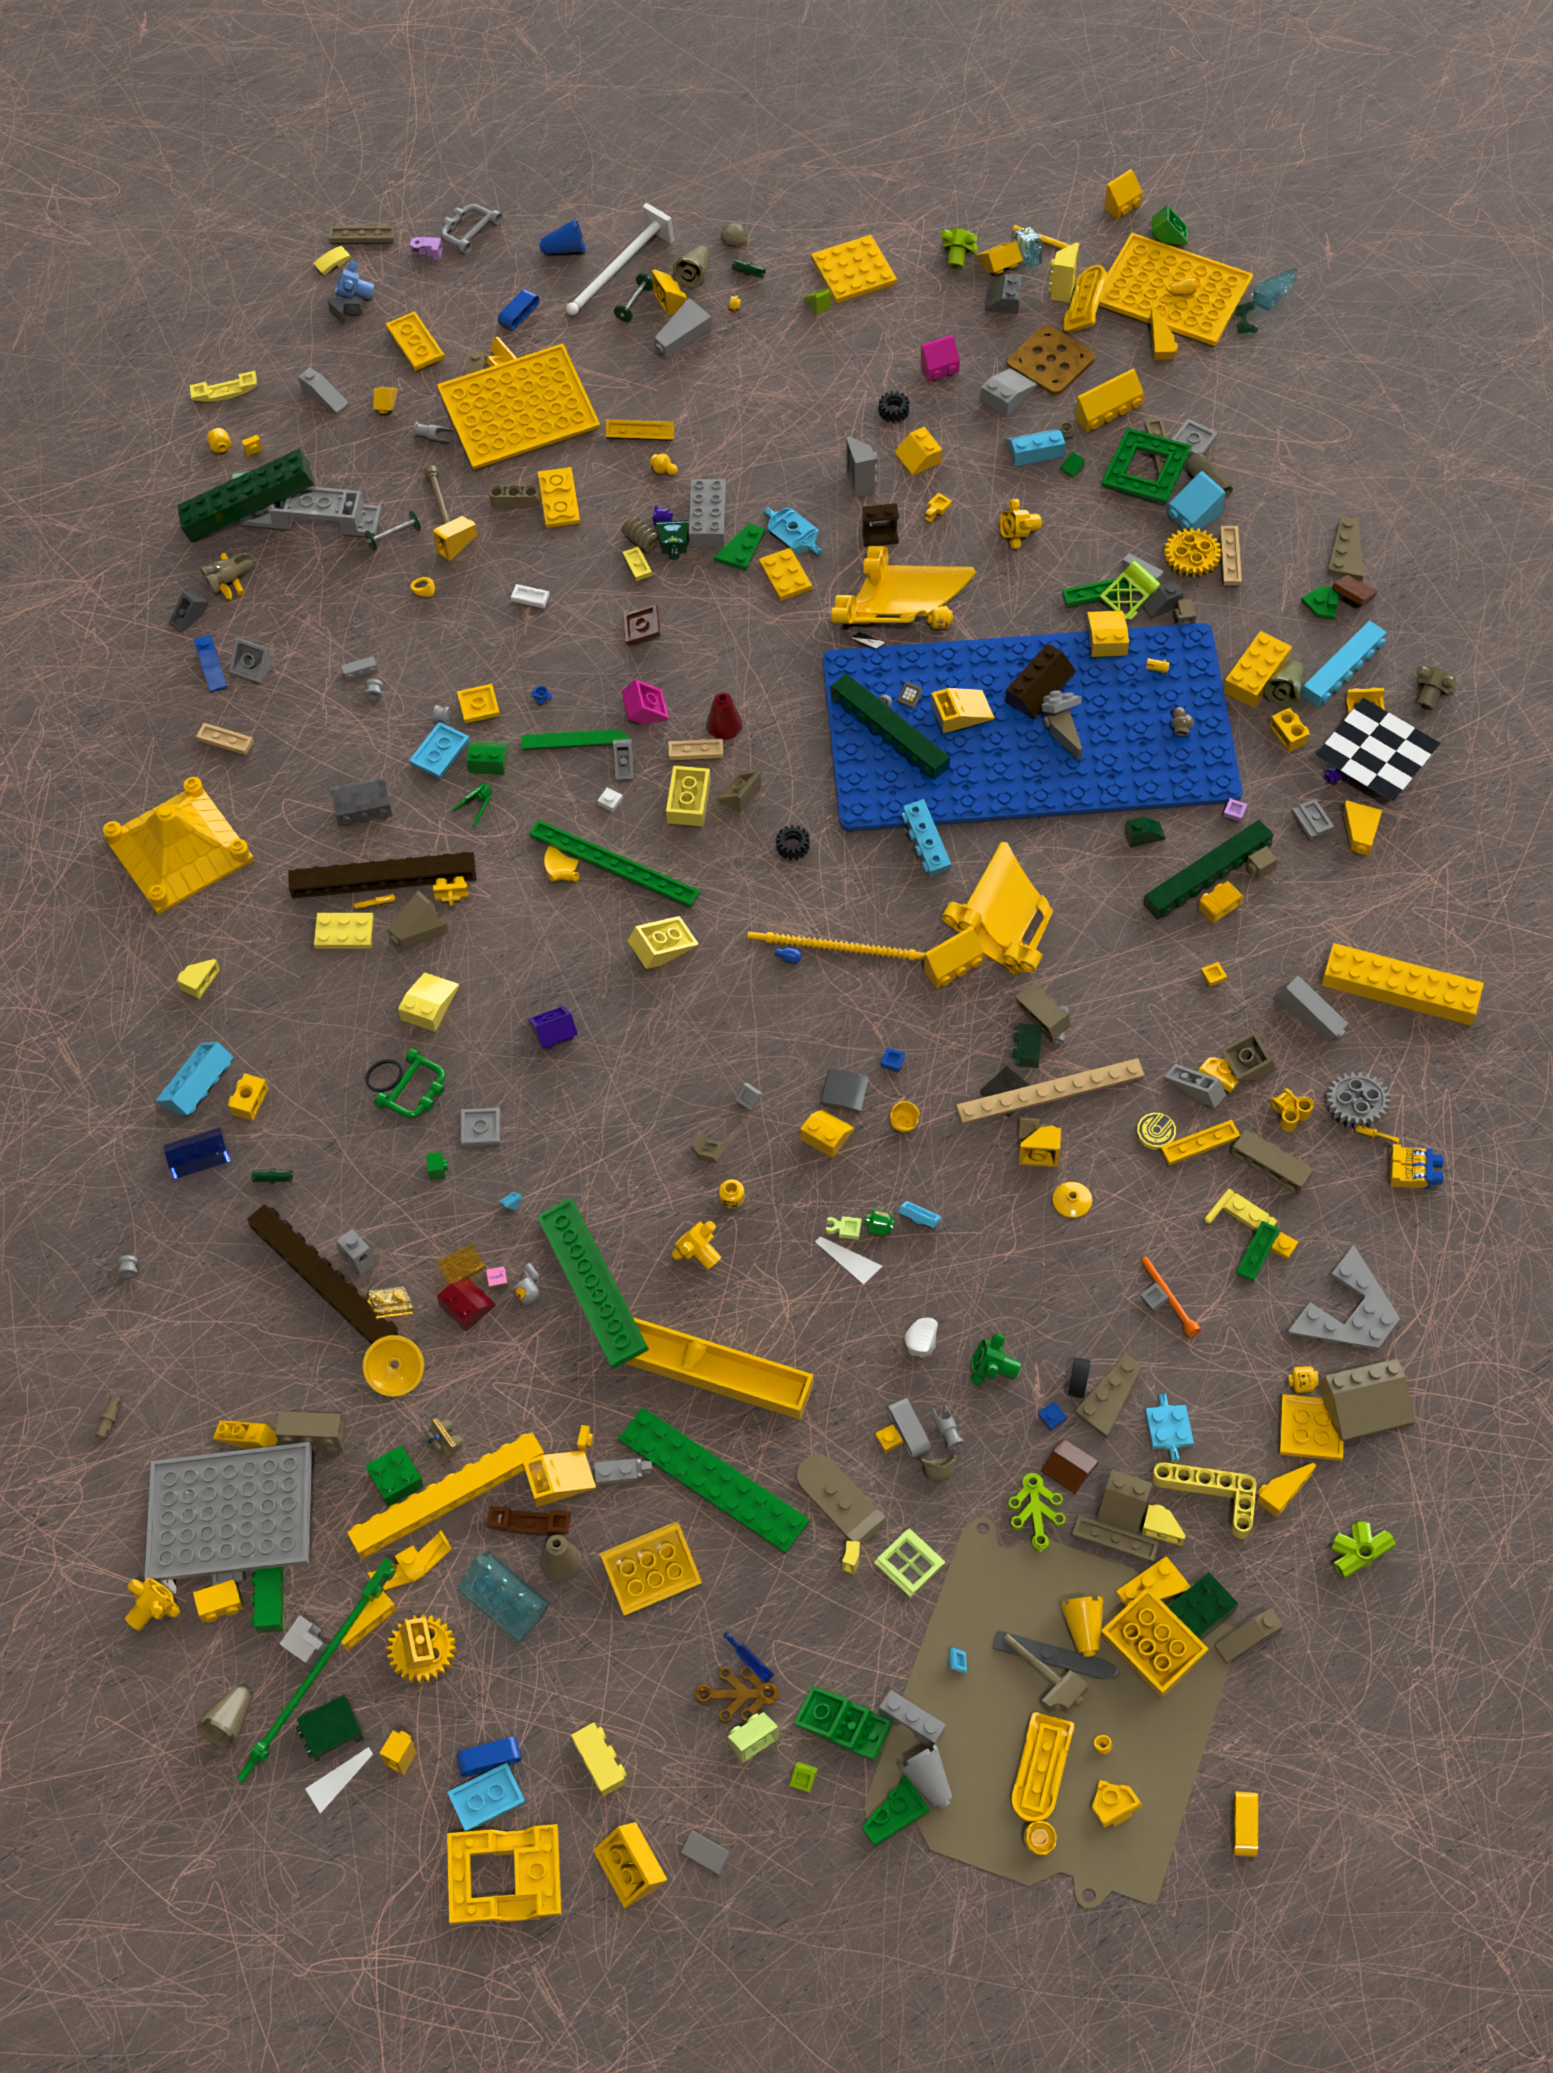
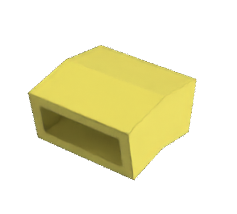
[842,1541,860,1575]

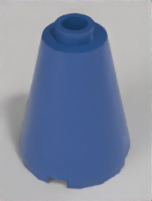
[539,219,586,255]

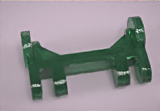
[1235,302,1258,334]

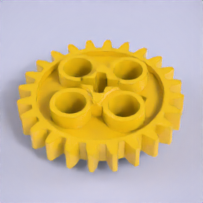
[1164,527,1222,577]
[386,1614,457,1684]

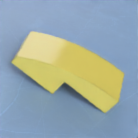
[313,246,351,276]

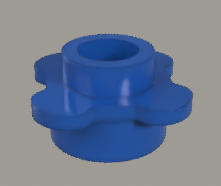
[531,686,552,704]

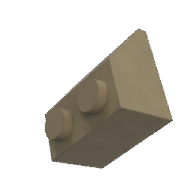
[1221,1031,1277,1081]

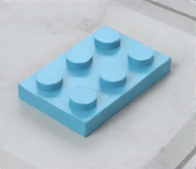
[409,722,470,779]
[447,1762,526,1832]

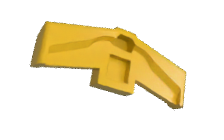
[368,1530,452,1591]

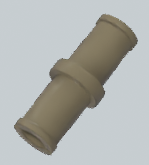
[95,1397,122,1440]

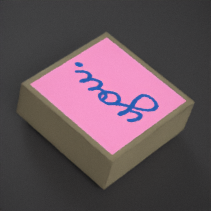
[485,1265,509,1290]

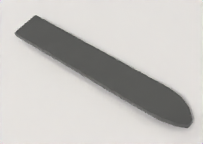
[993,1630,1120,1680]

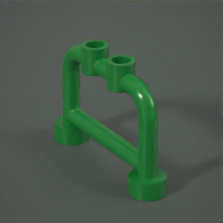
[374,1048,445,1118]

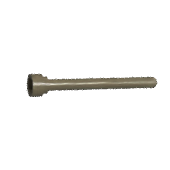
[424,466,450,524]

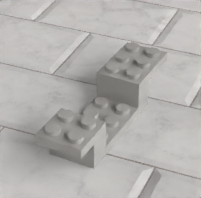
[239,487,382,537]

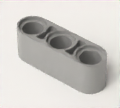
[887,1398,931,1458]

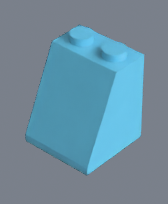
[1168,471,1226,531]

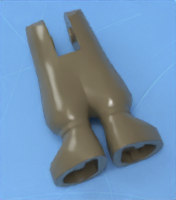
[200,552,254,595]

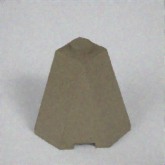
[388,891,448,949]

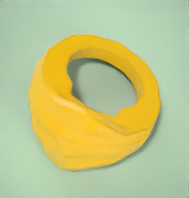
[410,577,435,597]

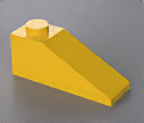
[1150,307,1178,360]
[1257,1463,1316,1518]
[341,1591,397,1651]

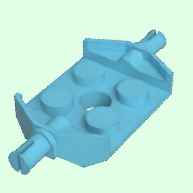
[764,507,823,556]

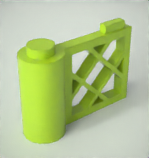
[1099,560,1161,621]

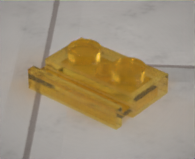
[437,1243,486,1285]
[366,1287,415,1318]

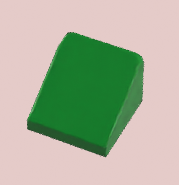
[1060,451,1085,477]

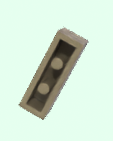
[1015,983,1071,1040]

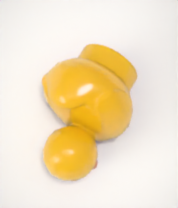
[650,454,678,476]

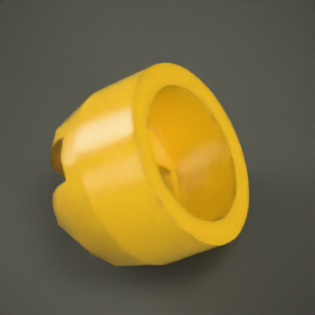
[1094,1735,1112,1755]

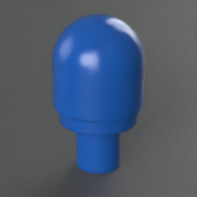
[775,947,801,964]

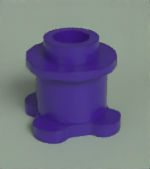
[653,505,673,526]
[1324,767,1347,785]

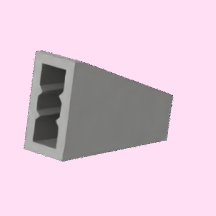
[655,298,712,358]
[1273,976,1348,1042]

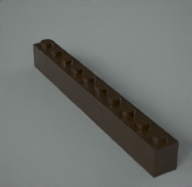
[288,852,477,899]
[247,1204,398,1345]

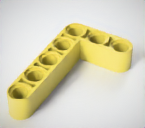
[1152,1463,1256,1539]

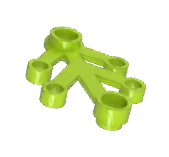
[1008,1473,1066,1552]

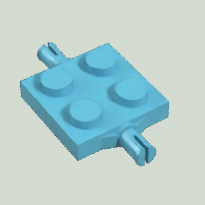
[1144,1394,1194,1462]

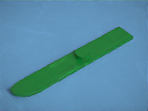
[521,730,629,750]

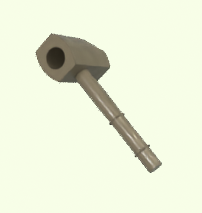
[1003,1634,1088,1713]

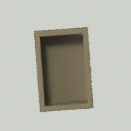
[276,1411,346,1454]

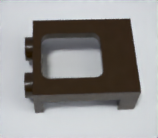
[862,503,899,547]

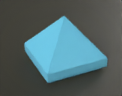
[498,1192,522,1211]
[947,1647,967,1674]

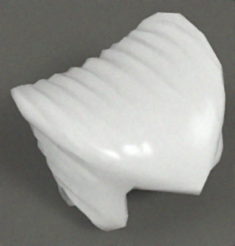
[904,1318,938,1358]

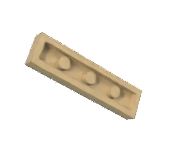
[1220,526,1242,586]

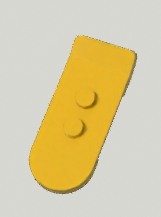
[1064,265,1107,333]
[1011,1712,1074,1823]

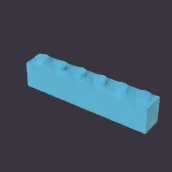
[1301,621,1387,708]

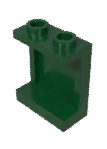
[296,1695,364,1762]

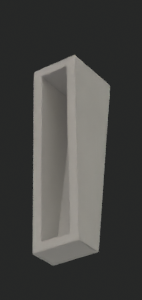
[1122,553,1164,583]

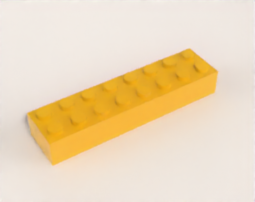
[1322,943,1484,1026]

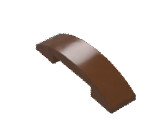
[486,1506,571,1536]

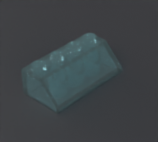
[457,1551,550,1643]

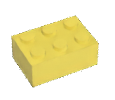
[666,766,710,827]

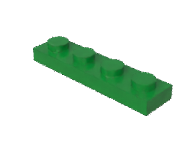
[1062,578,1135,608]

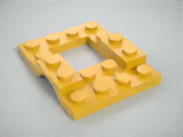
[447,1824,562,1925]

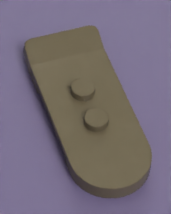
[797,1455,887,1545]

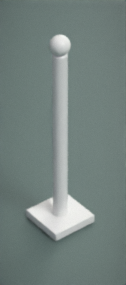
[566,203,674,316]

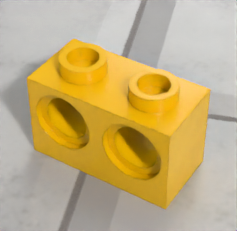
[1269,708,1310,752]

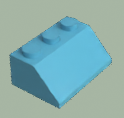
[1006,429,1065,466]

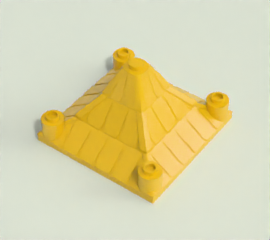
[103,777,254,915]

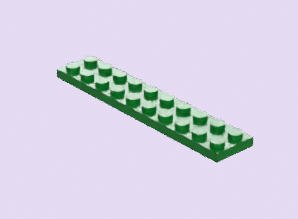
[537,1197,649,1369]
[618,1407,810,1555]

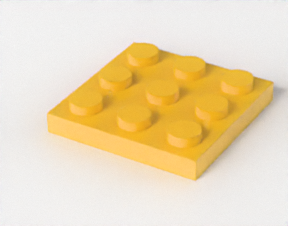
[1279,1394,1344,1461]

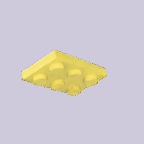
[314,913,374,949]

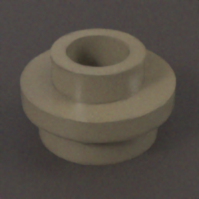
[1058,422,1075,438]

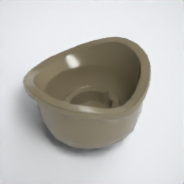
[921,1455,957,1481]

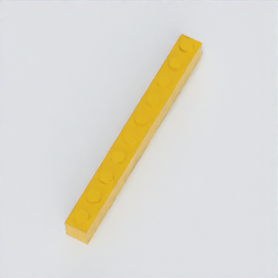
[347,1432,544,1560]

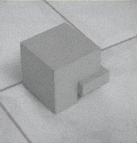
[280,1615,328,1667]

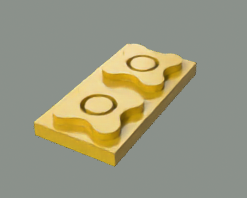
[385,311,445,371]
[538,467,580,528]

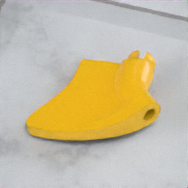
[544,846,580,882]

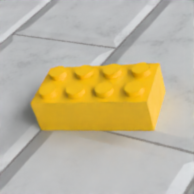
[1223,631,1292,708]

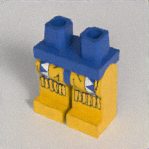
[1390,1144,1443,1189]

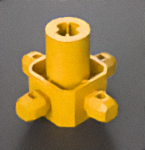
[997,499,1042,549]
[671,1221,721,1270]
[125,1578,181,1631]

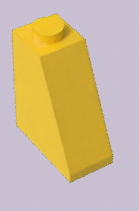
[433,516,477,561]
[1343,800,1382,856]

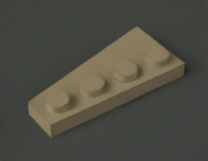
[1328,516,1363,581]
[1075,1354,1142,1439]

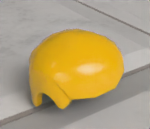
[889,1101,920,1133]
[1023,1821,1057,1856]

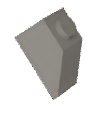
[613,739,634,780]

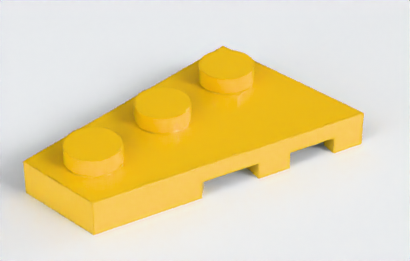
[1116,1556,1191,1607]

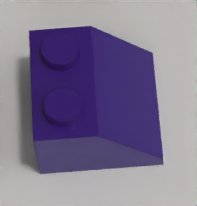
[528,1005,578,1048]

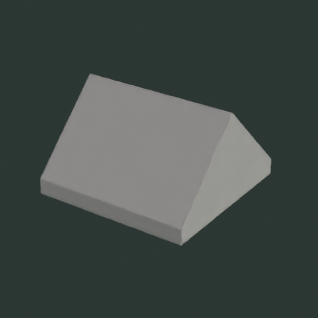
[229,638,273,683]

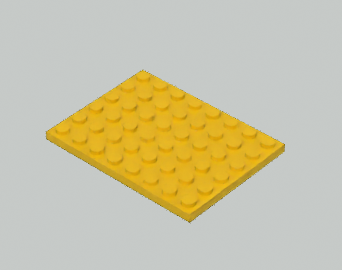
[1098,233,1254,346]
[437,343,600,470]

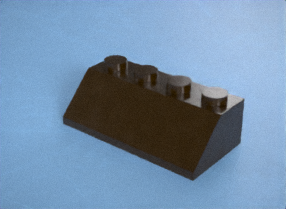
[1005,643,1076,720]

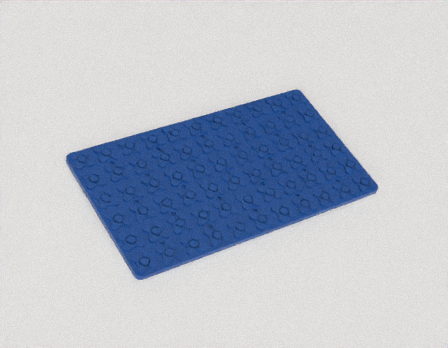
[823,623,1242,831]

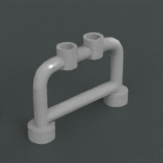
[441,204,503,254]

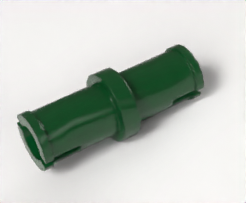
[732,259,766,279]
[251,1168,293,1184]

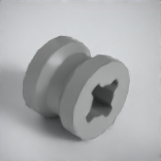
[364,679,383,701]
[432,705,451,725]
[117,1255,138,1278]

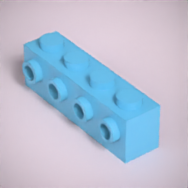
[901,799,951,878]

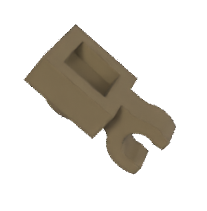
[1018,1117,1053,1139]

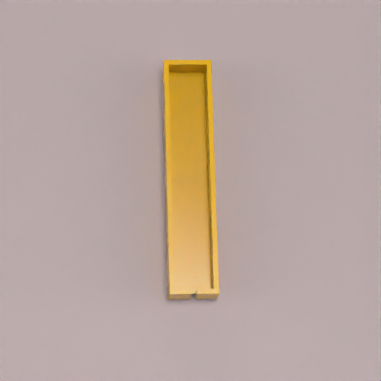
[624,1317,814,1420]

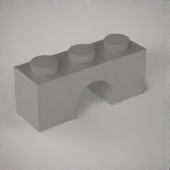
[879,1690,946,1748]

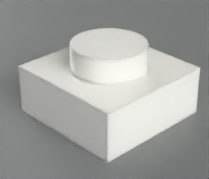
[597,788,623,812]

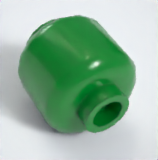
[864,1209,895,1238]

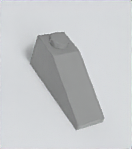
[298,367,349,415]
[1164,1064,1226,1108]

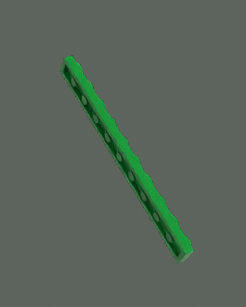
[529,820,700,908]

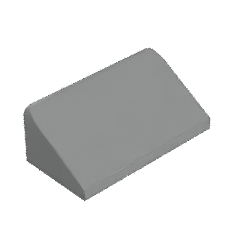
[681,1830,730,1875]

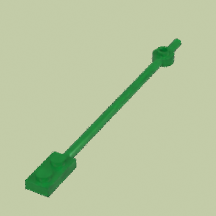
[236,1558,397,1783]

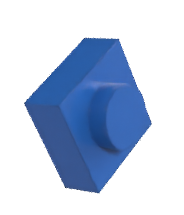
[881,1048,905,1072]
[1038,1401,1067,1431]

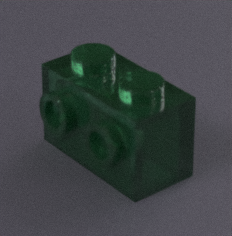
[1012,1023,1043,1068]

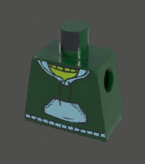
[656,520,689,560]

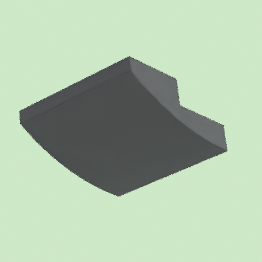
[820,1069,869,1114]

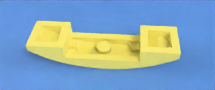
[190,371,258,402]

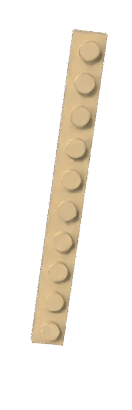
[956,1058,1145,1125]

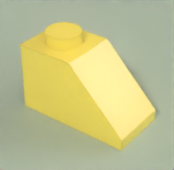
[177,959,220,999]
[1141,1505,1185,1546]

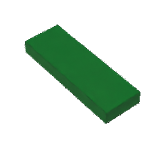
[1236,1221,1280,1283]

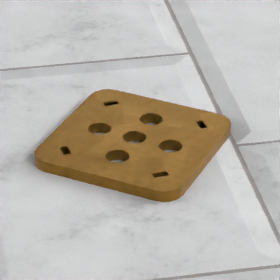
[1007,325,1095,395]

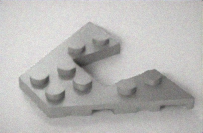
[1287,1245,1400,1351]

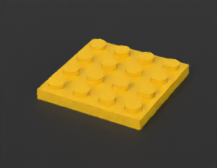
[811,235,897,303]

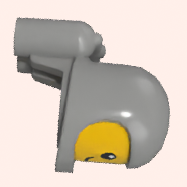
[510,1263,539,1305]

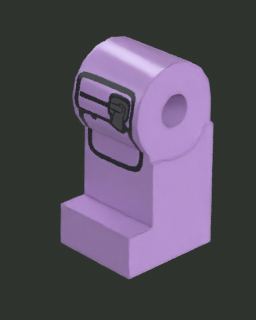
[410,237,443,260]

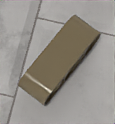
[489,485,540,508]

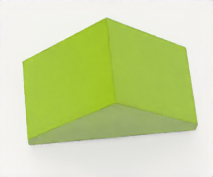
[804,289,831,315]

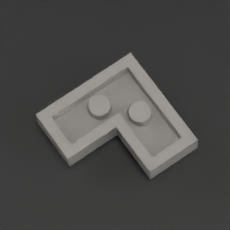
[1042,691,1082,713]

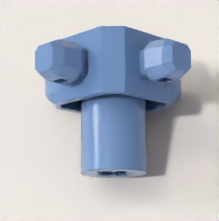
[335,260,374,300]

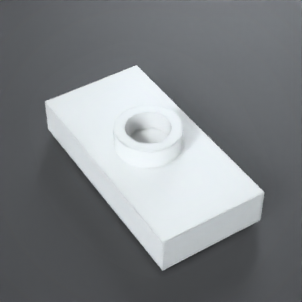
[511,584,550,609]

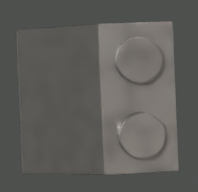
[985,274,1022,314]

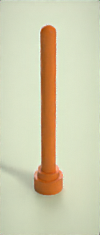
[1141,1257,1201,1338]

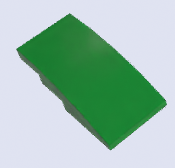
[793,1686,894,1762]

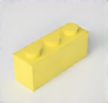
[571,1722,627,1797]

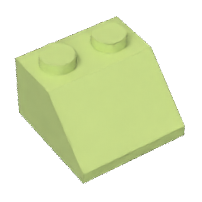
[727,1712,778,1764]

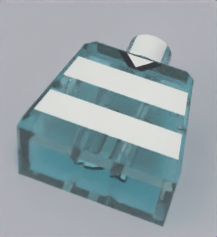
[1014,227,1042,268]

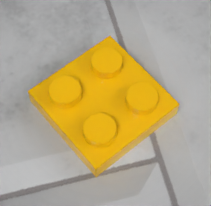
[457,684,500,724]

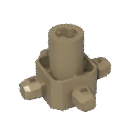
[1416,666,1457,710]

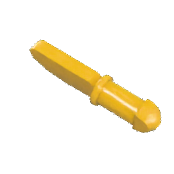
[219,582,232,600]
[353,894,396,909]
[1355,1125,1400,1143]

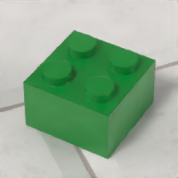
[365,1445,424,1508]

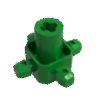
[971,1333,1021,1386]

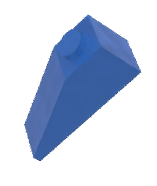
[194,635,227,693]

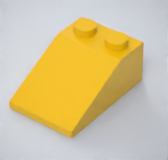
[1087,611,1129,657]

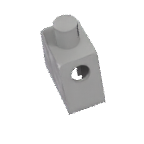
[337,1229,377,1276]

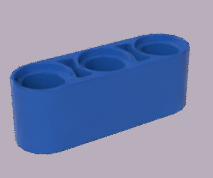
[498,289,540,330]
[456,1737,522,1777]

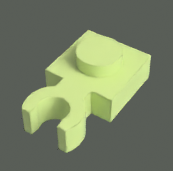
[826,1216,862,1240]

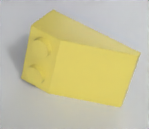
[627,916,699,969]
[398,972,459,1032]

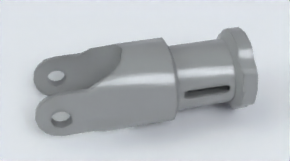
[413,422,453,443]
[931,1405,965,1451]

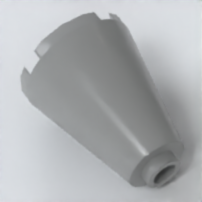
[898,1744,952,1810]

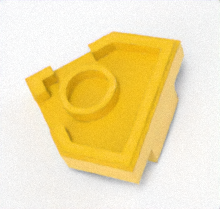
[1198,1057,1240,1093]
[1092,1780,1142,1828]

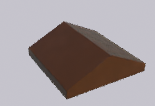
[1041,1439,1099,1494]

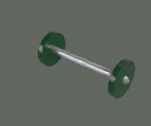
[614,273,653,322]
[365,511,421,550]

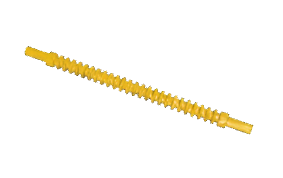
[747,932,925,961]

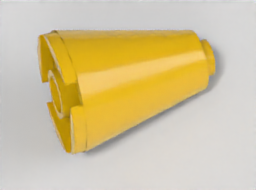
[1060,1596,1103,1657]

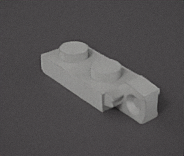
[594,1458,653,1485]

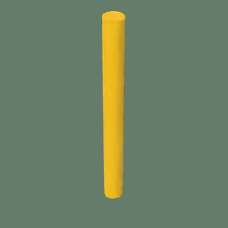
[1013,225,1070,249]

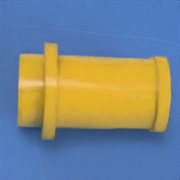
[1146,658,1170,674]

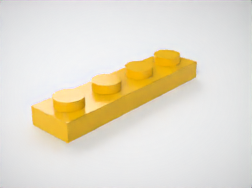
[606,419,674,439]
[1160,1120,1240,1166]

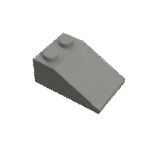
[980,368,1038,416]

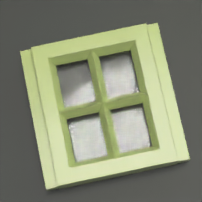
[874,1528,946,1598]

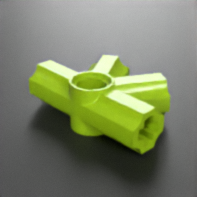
[1331,1521,1396,1579]

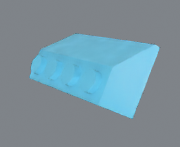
[155,1042,233,1116]

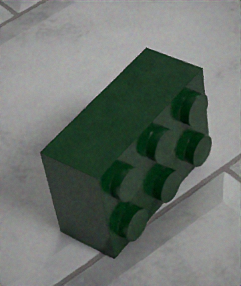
[1168,1572,1239,1641]

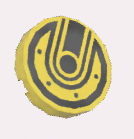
[1137,1113,1176,1150]

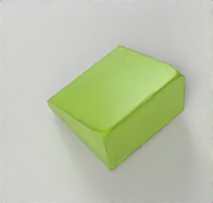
[789,1762,818,1793]

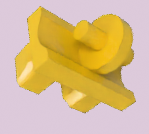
[433,876,469,907]

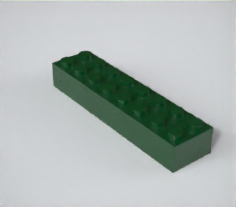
[177,448,314,542]

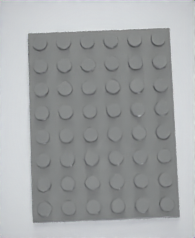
[144,1442,312,1581]

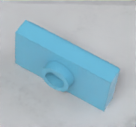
[898,1201,942,1228]

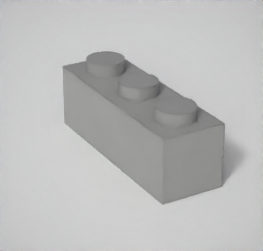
[341,656,378,681]

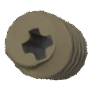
[621,517,659,553]

